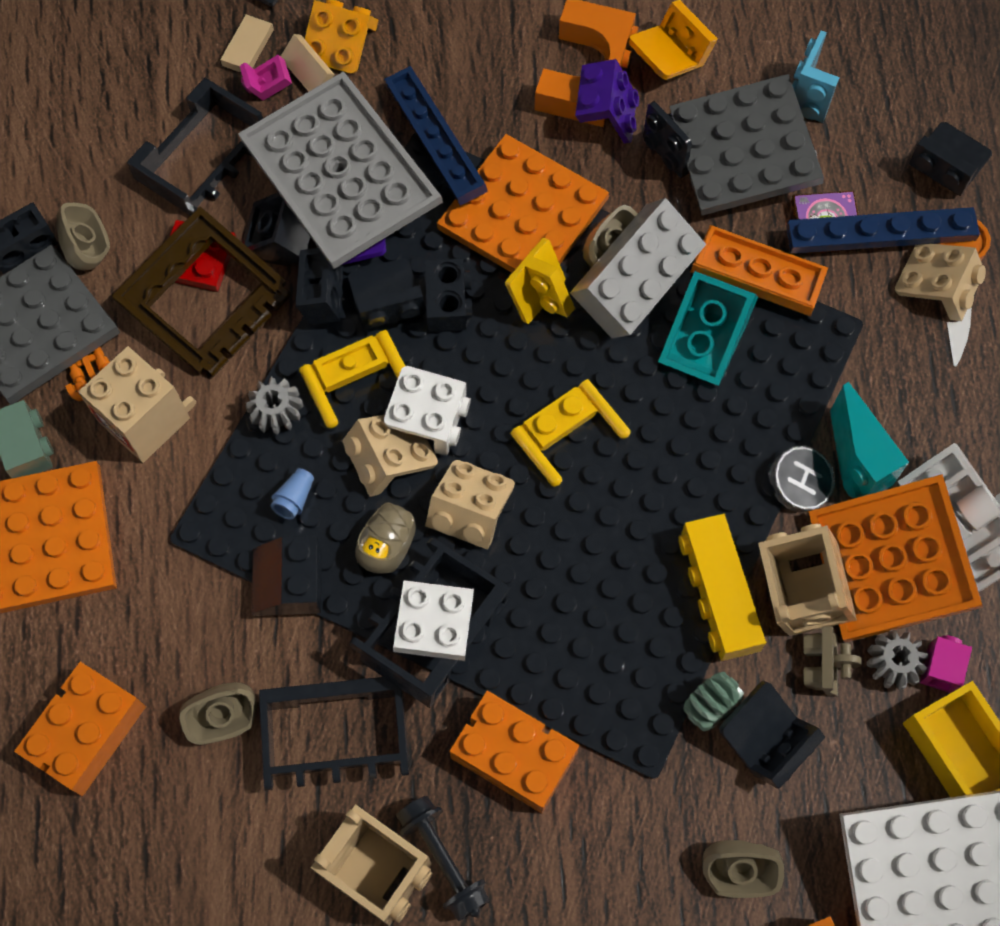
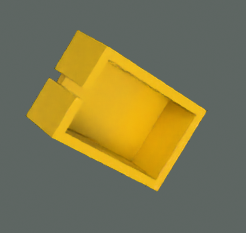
[903,681,1000,797]

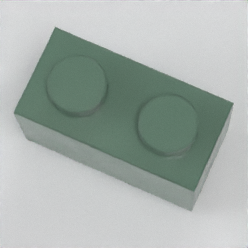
[0,400,54,478]

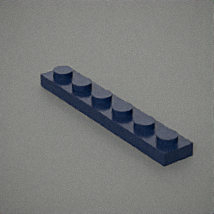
[384,66,488,206]
[786,207,980,254]

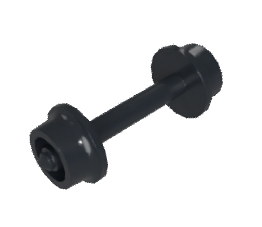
[396,796,490,922]

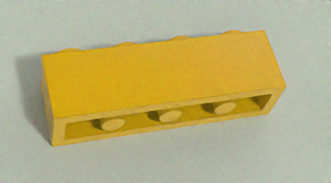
[678,513,766,661]

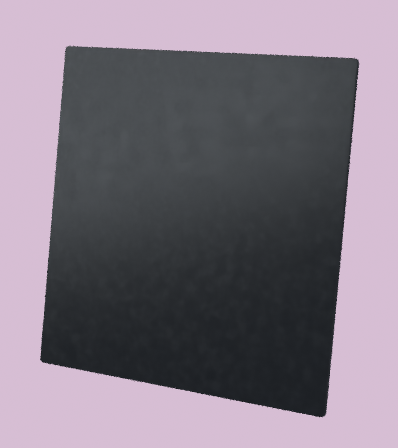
[170,133,863,779]

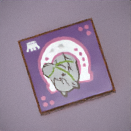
[791,191,862,254]

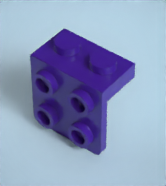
[575,59,639,144]

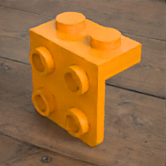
[305,0,379,74]
[628,0,718,80]

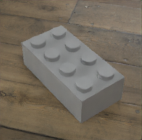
[570,198,706,338]

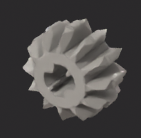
[246,377,303,435]
[866,630,928,690]

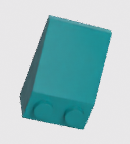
[658,271,758,386]
[830,382,909,498]

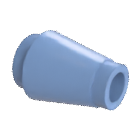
[270,468,314,520]

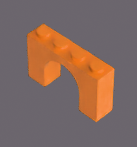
[535,0,639,127]

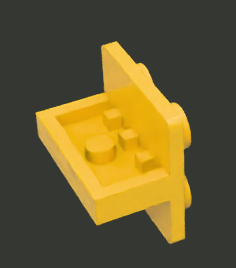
[505,238,575,324]

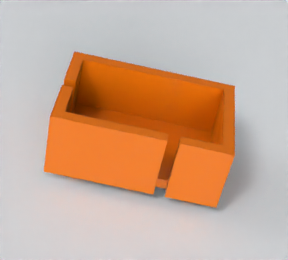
[14,661,146,796]
[450,690,580,814]

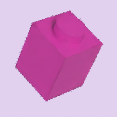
[919,635,972,693]

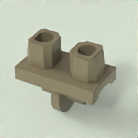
[804,626,862,696]

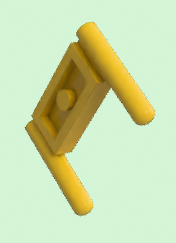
[299,330,405,428]
[510,379,631,487]

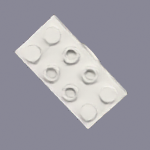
[898,443,1000,592]

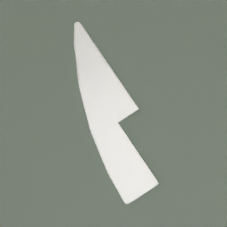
[947,307,972,367]

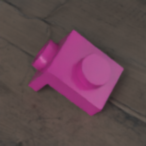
[240,55,292,101]

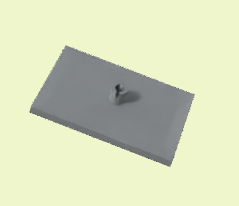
[238,71,443,269]

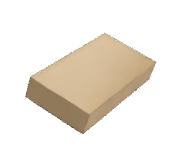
[220,15,274,72]
[281,34,335,92]

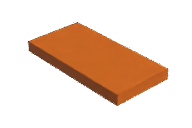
[691,225,828,316]

